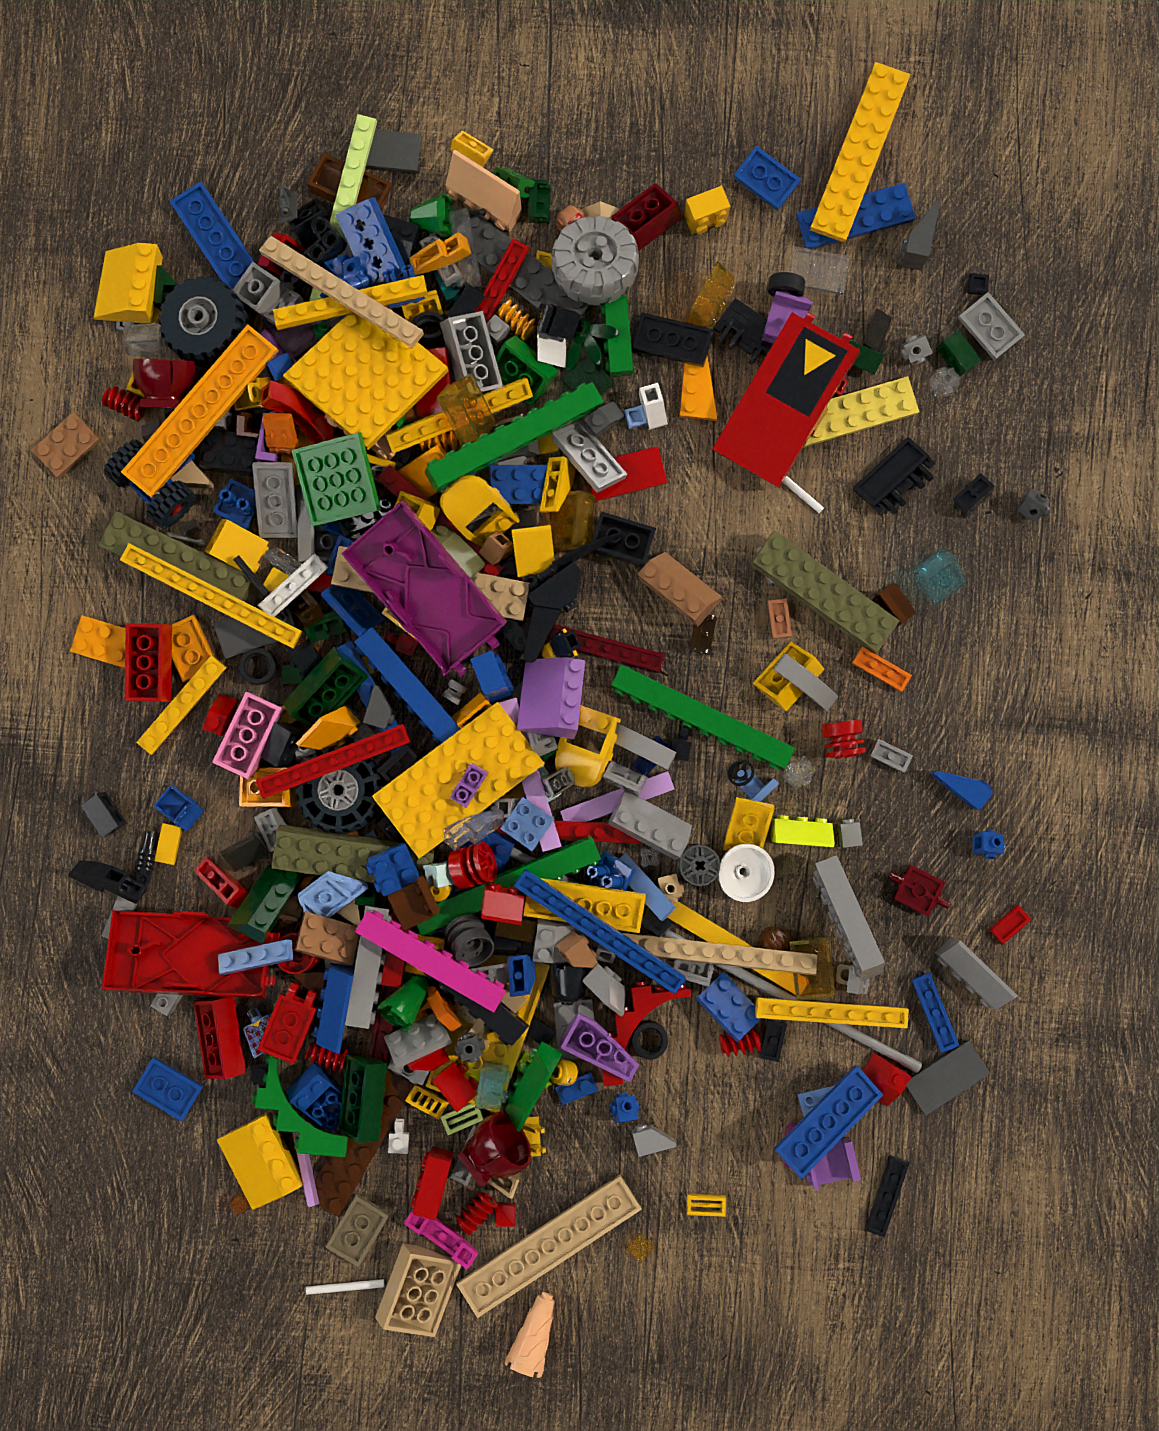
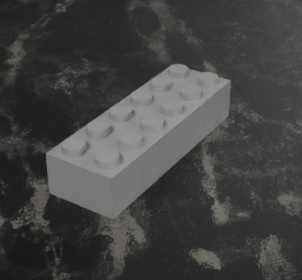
[813,855,885,981]
[345,905,393,1029]

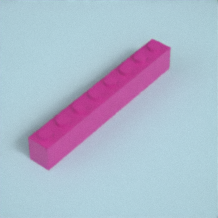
[355,910,507,1012]

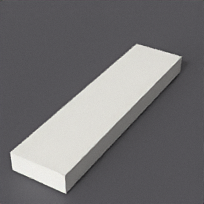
[258,553,328,617]

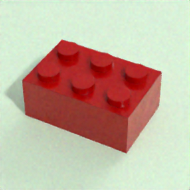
[411,1146,454,1220]

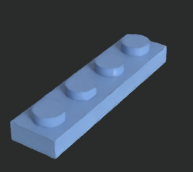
[218,939,293,975]

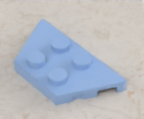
[298,871,368,918]

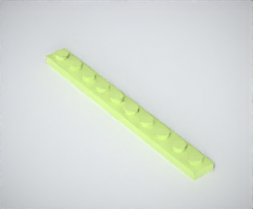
[309,114,377,301]

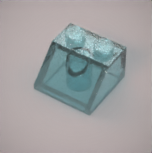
[912,547,966,605]
[474,1062,511,1109]

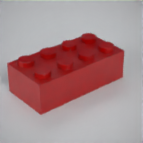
[124,623,172,702]

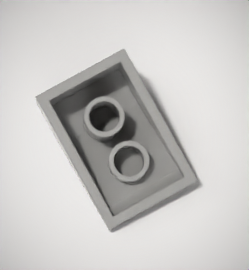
[533,918,593,963]

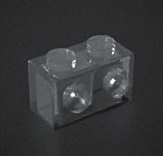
[122,323,167,356]

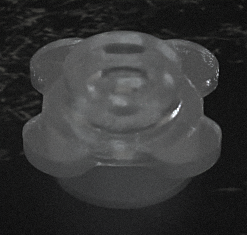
[639,848,659,867]

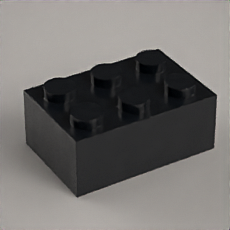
[199,429,259,477]
[591,511,656,568]

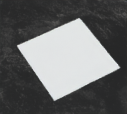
[537,326,566,368]

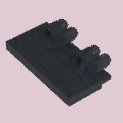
[713,298,773,369]
[853,437,935,515]

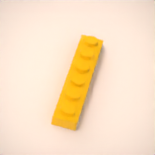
[136,655,227,755]

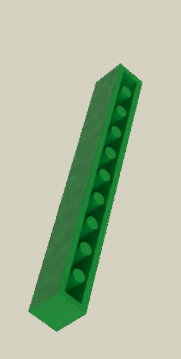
[424,382,604,493]
[611,664,795,771]
[417,835,601,936]

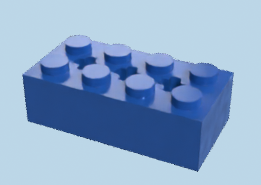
[335,197,408,288]

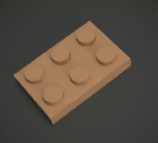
[32,411,101,479]
[294,912,359,966]

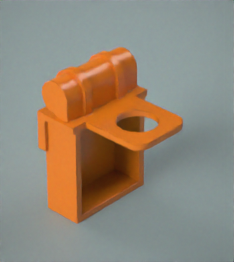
[262,413,299,455]
[417,986,461,1032]

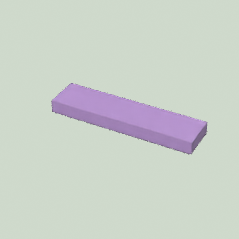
[292,1132,319,1207]

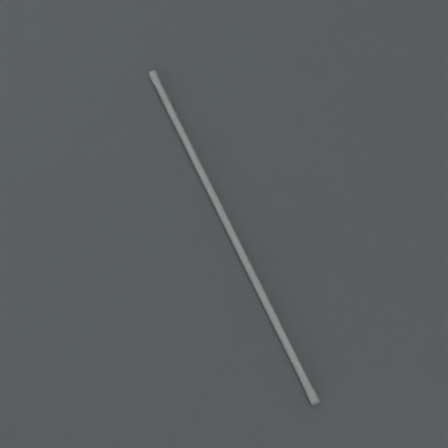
[510,847,922,1073]

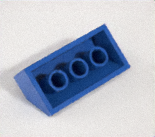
[313,963,354,1054]

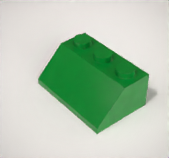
[496,335,559,406]

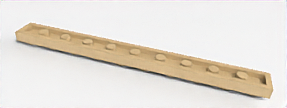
[259,236,424,349]
[622,933,817,976]

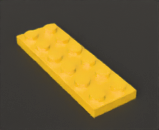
[523,878,646,933]

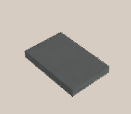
[365,129,422,173]

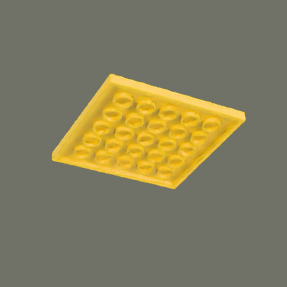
[283,313,449,450]

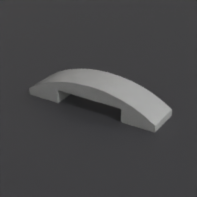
[773,653,838,712]
[601,723,676,770]

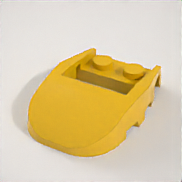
[440,475,519,547]
[555,705,621,787]

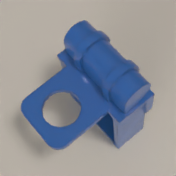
[324,253,369,289]
[154,785,204,832]

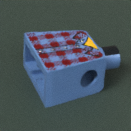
[244,1007,272,1058]

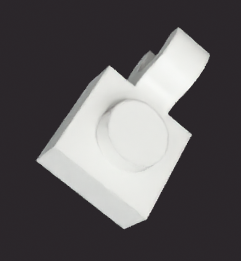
[388,1118,409,1154]

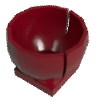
[132,359,196,408]
[457,1111,531,1187]

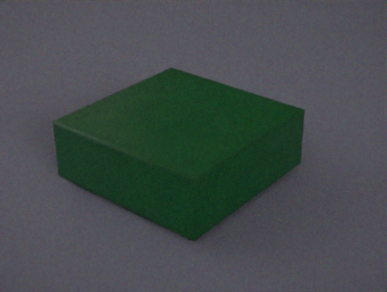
[282,665,303,685]

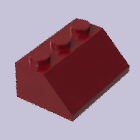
[611,183,682,252]

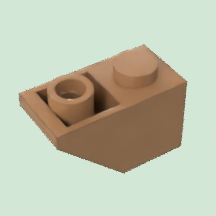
[479,531,515,565]
[555,931,599,968]

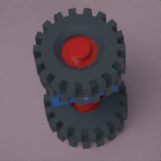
[104,439,196,529]

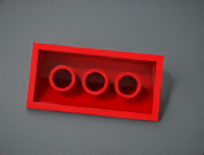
[193,997,246,1079]

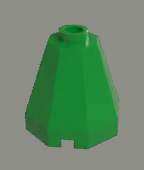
[408,194,456,237]

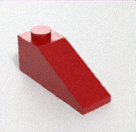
[194,856,249,909]

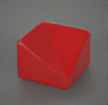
[496,1203,516,1227]

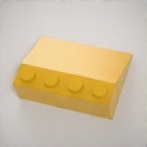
[94,243,163,324]
[217,1111,303,1210]

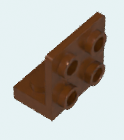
[388,876,440,931]

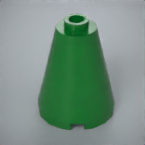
[377,975,429,1032]

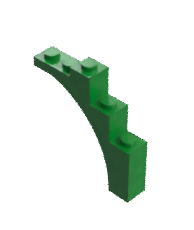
[252,1054,348,1157]

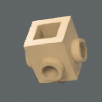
[656,874,684,903]

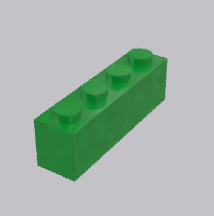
[601,296,633,377]

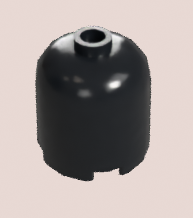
[550,962,589,1006]

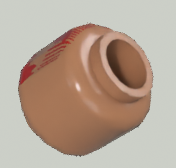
[555,205,584,231]

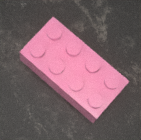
[212,692,286,779]

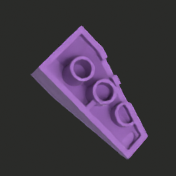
[559,1013,639,1082]

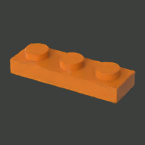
[851,646,912,692]

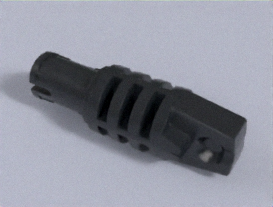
[136,831,157,885]

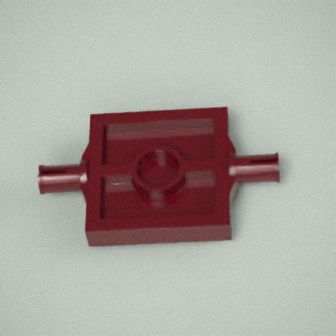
[888,864,951,917]

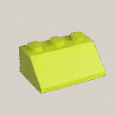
[770,815,835,847]

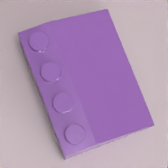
[517,657,585,739]

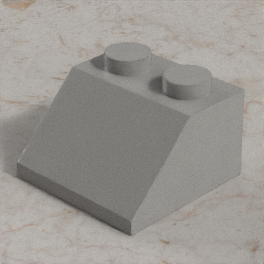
[233,262,288,318]
[583,964,625,1017]

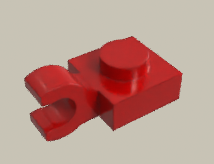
[384,633,419,658]

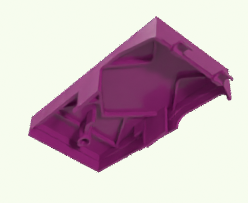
[341,500,507,677]

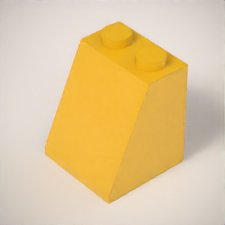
[204,519,269,574]
[512,525,555,581]

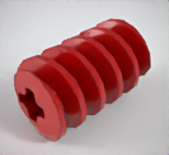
[102,386,146,422]
[719,1028,761,1058]
[305,1039,348,1073]
[456,1191,498,1236]

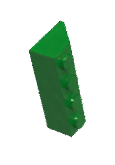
[505,1042,563,1132]

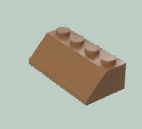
[637,552,723,627]

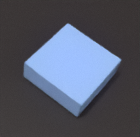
[624,405,647,429]

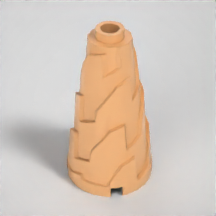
[505,1292,555,1378]

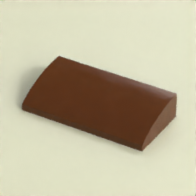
[307,153,392,212]

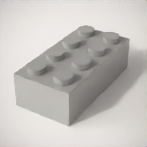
[440,311,503,399]

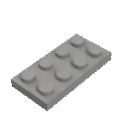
[550,420,627,492]
[252,462,298,538]

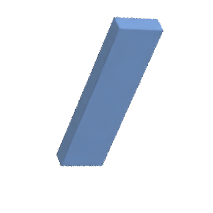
[619,853,676,921]

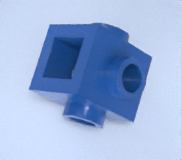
[973,830,1005,859]
[610,1093,639,1124]

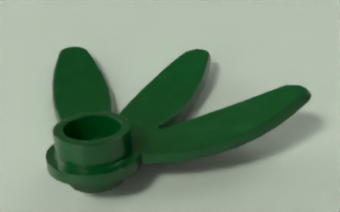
[566,318,619,372]

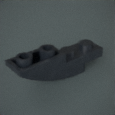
[337,493,398,538]
[68,861,147,904]

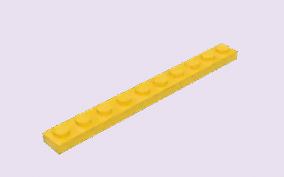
[120,543,303,649]

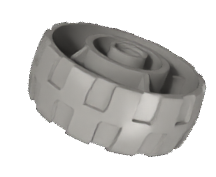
[552,216,639,305]

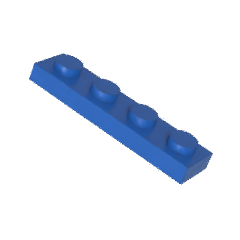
[911,972,960,1053]

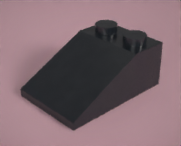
[378,214,421,278]

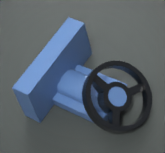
[728,761,779,802]

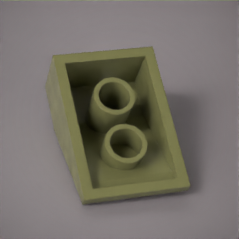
[430,524,486,579]

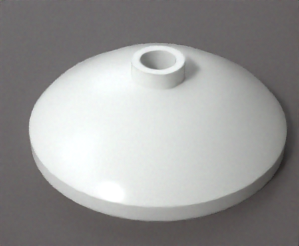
[718,844,775,902]

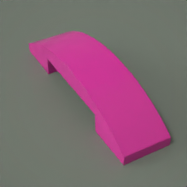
[403,1208,479,1270]

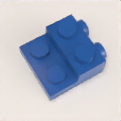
[366,842,420,896]

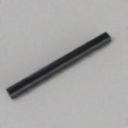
[233,555,289,620]

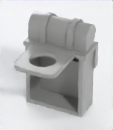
[836,964,870,994]

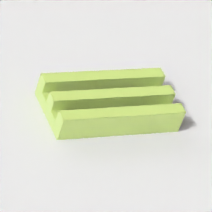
[440,1103,484,1135]

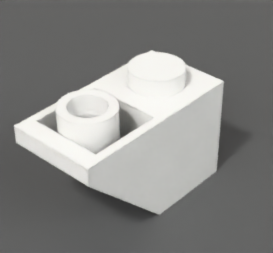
[639,383,668,430]

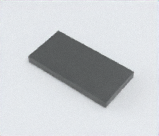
[213,605,297,660]
[906,1040,990,1116]

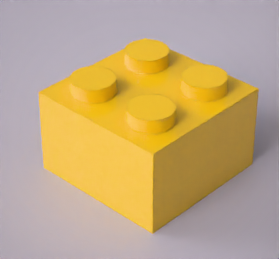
[684,186,730,235]

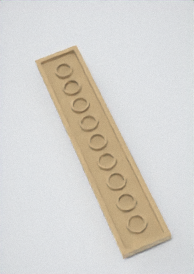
[331,546,530,622]
[456,1175,642,1318]

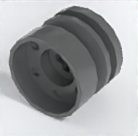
[677,844,721,886]
[445,914,494,967]

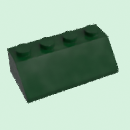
[283,647,368,728]
[228,865,304,944]
[338,1054,388,1143]

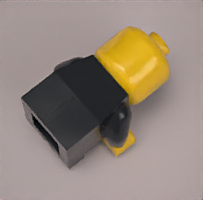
[541,629,582,658]

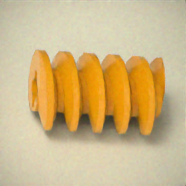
[496,299,537,341]
[419,428,459,452]

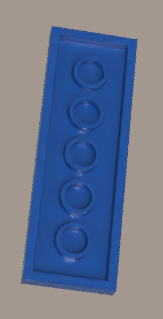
[169,181,256,290]
[796,183,915,251]
[773,1065,883,1179]

